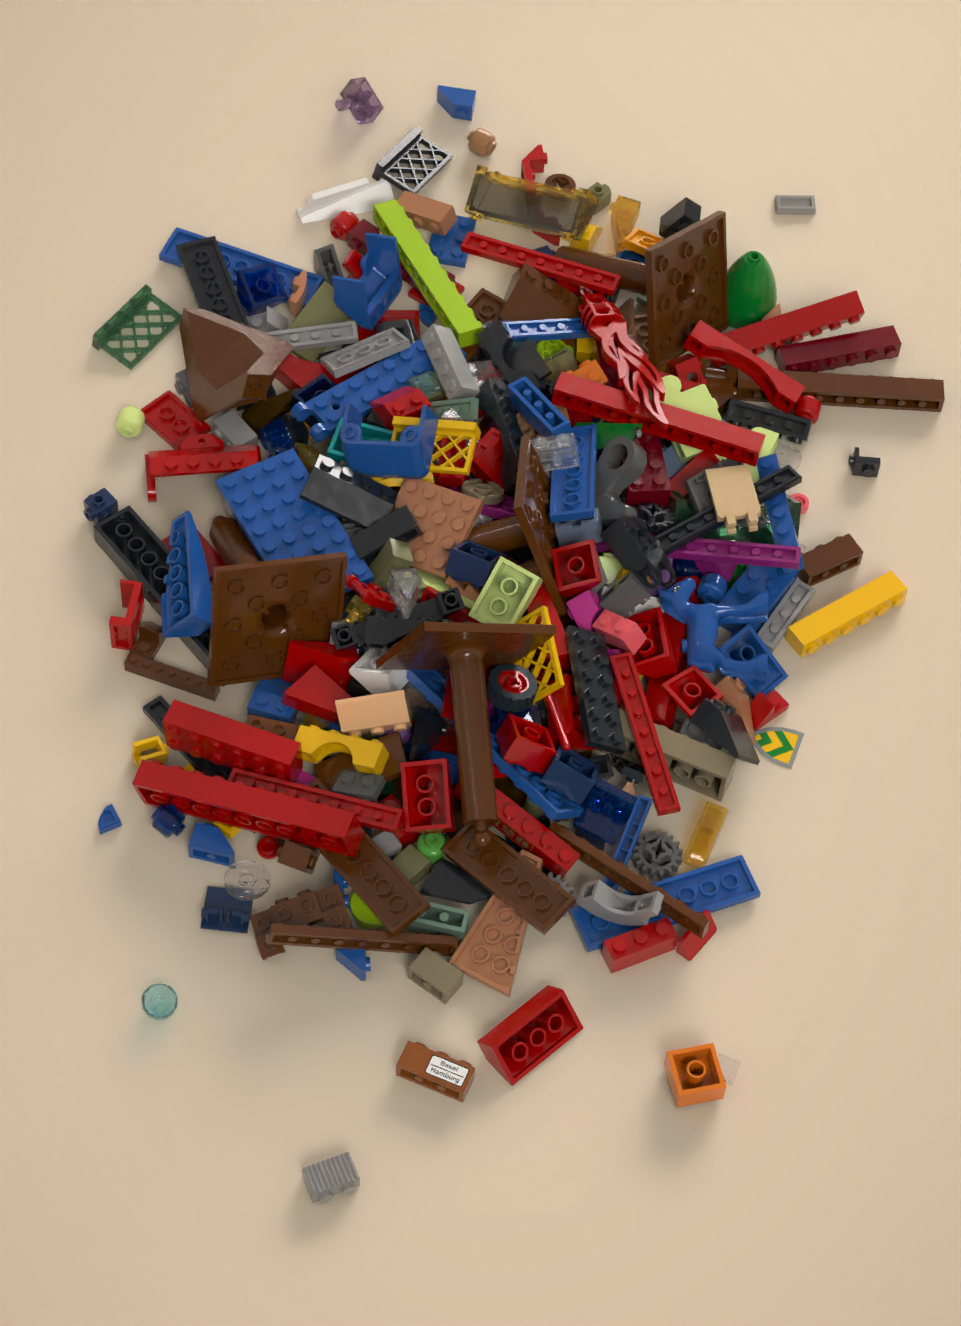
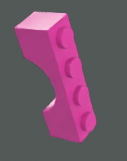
[566,590,624,678]

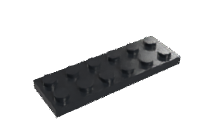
[564,625,627,755]

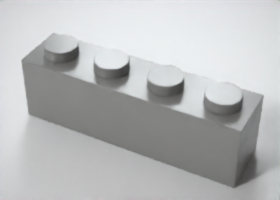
[420,324,480,400]

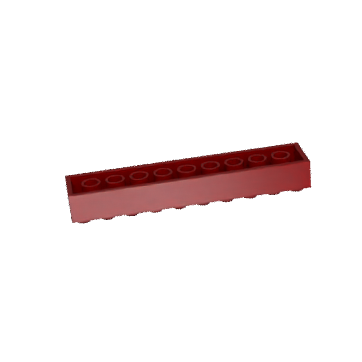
[132,760,365,858]

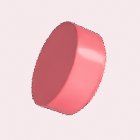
[788,493,809,515]

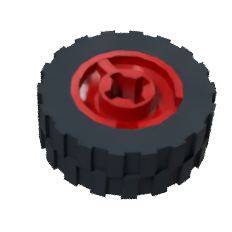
[486,663,538,713]

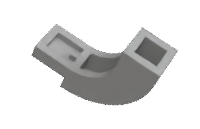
[577,879,664,926]

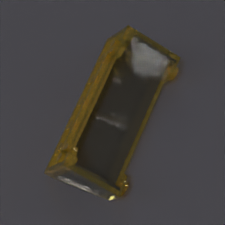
[464,165,599,242]

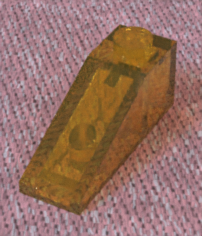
[609,195,641,256]

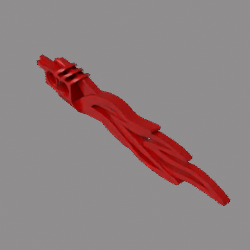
[578,287,668,430]

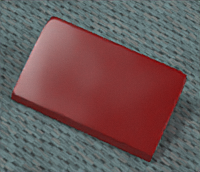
[676,909,717,961]

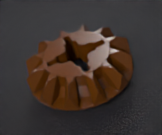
[544,174,576,200]

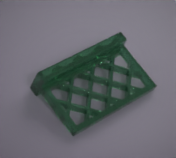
[92,284,182,370]

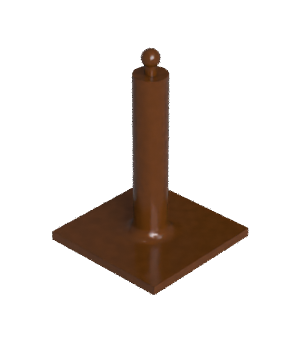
[545,211,729,369]
[411,434,568,616]
[207,515,348,687]
[376,622,557,848]

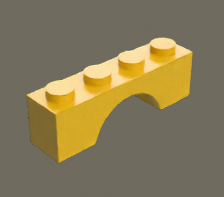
[294,725,389,775]

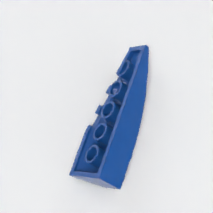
[161,510,212,638]

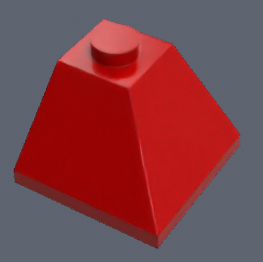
[661,665,724,718]

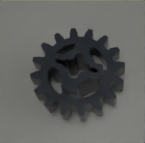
[631,502,676,536]

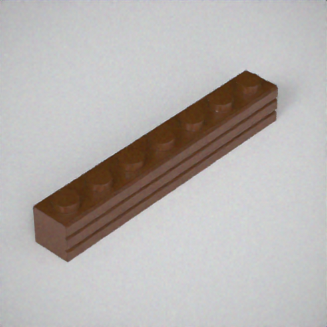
[124,652,220,701]

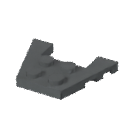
[685,458,768,528]

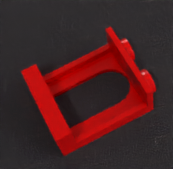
[109,579,145,651]

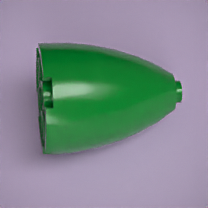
[727,251,777,329]

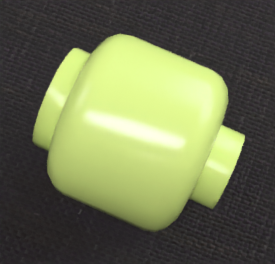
[115,405,145,438]

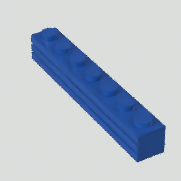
[604,794,652,891]

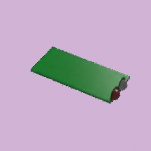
[575,422,642,450]

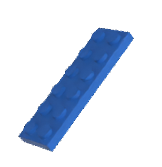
[550,424,598,523]

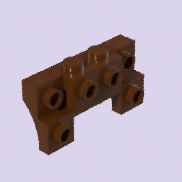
[249,883,353,960]

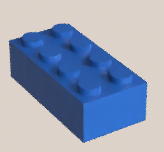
[718,565,798,633]

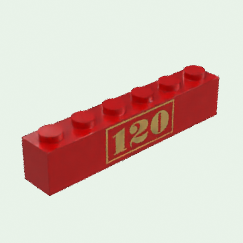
[453,783,581,880]

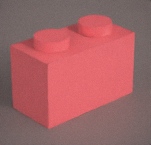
[592,609,647,655]

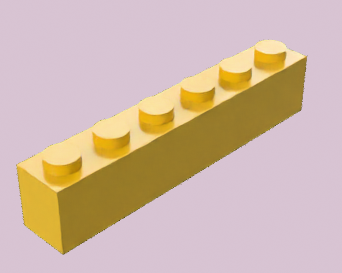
[785,570,908,657]

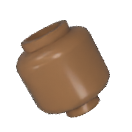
[467,128,497,157]

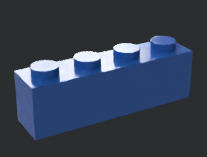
[507,376,573,450]

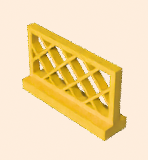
[391,416,481,475]
[515,606,565,711]

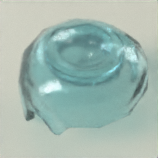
[141,983,178,1020]

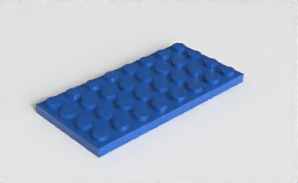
[215,449,374,593]

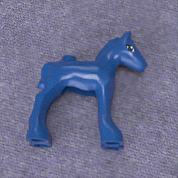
[658,577,768,684]

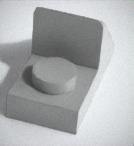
[246,306,288,332]

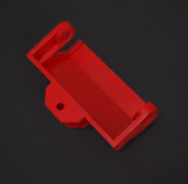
[144,434,261,502]

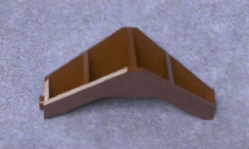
[179,308,294,421]

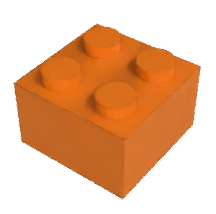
[664,1043,726,1108]

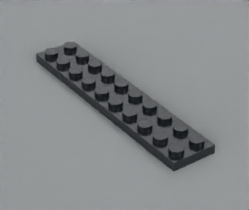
[176,236,276,411]

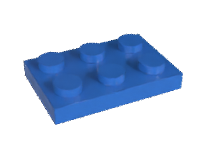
[429,215,477,268]

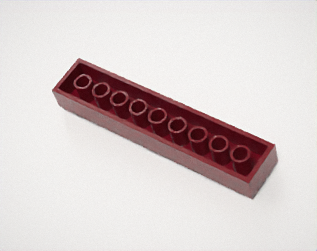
[591,336,671,507]

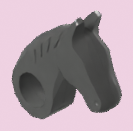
[595,436,647,530]

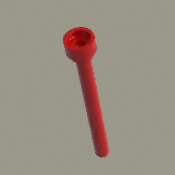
[530,668,571,751]

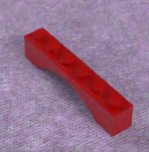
[683,320,805,414]

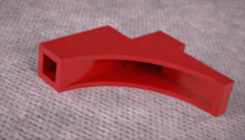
[275,354,377,403]

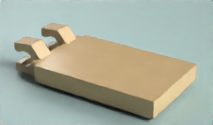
[705,464,761,535]

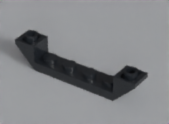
[329,587,465,651]

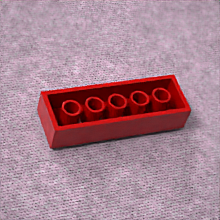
[162,699,303,783]

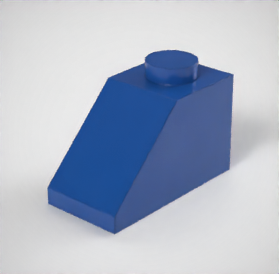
[437,85,476,121]
[188,822,235,868]

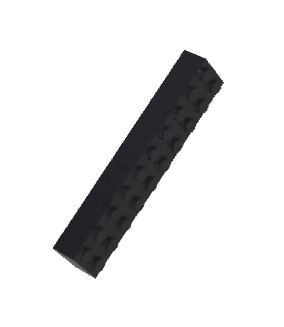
[93,505,225,687]

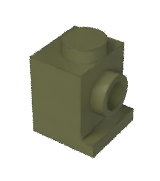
[580,182,612,215]

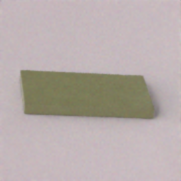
[288,281,349,362]

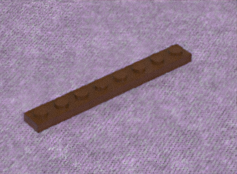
[549,822,709,938]
[266,923,458,956]

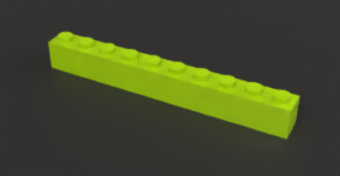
[373,199,483,348]

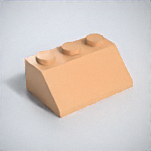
[335,690,412,737]

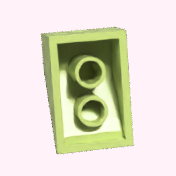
[469,556,543,624]

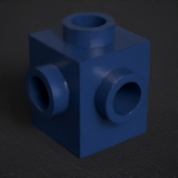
[83,487,119,524]

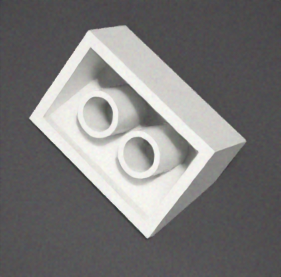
[349,646,409,694]

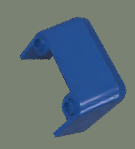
[332,232,402,330]
[340,403,439,479]

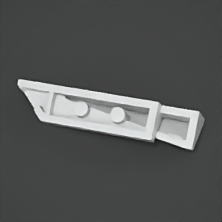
[296,178,394,223]

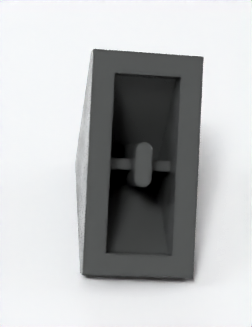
[314,244,344,287]

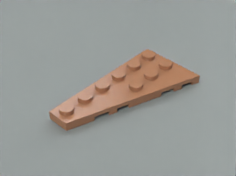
[448,849,543,998]

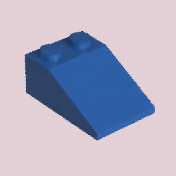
[716,624,788,699]
[247,678,299,724]

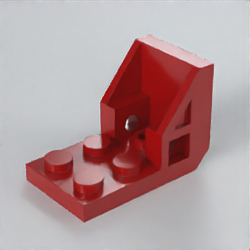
[465,427,506,492]

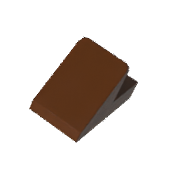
[129,622,166,660]

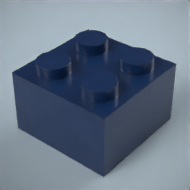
[444,540,507,589]
[541,744,600,805]

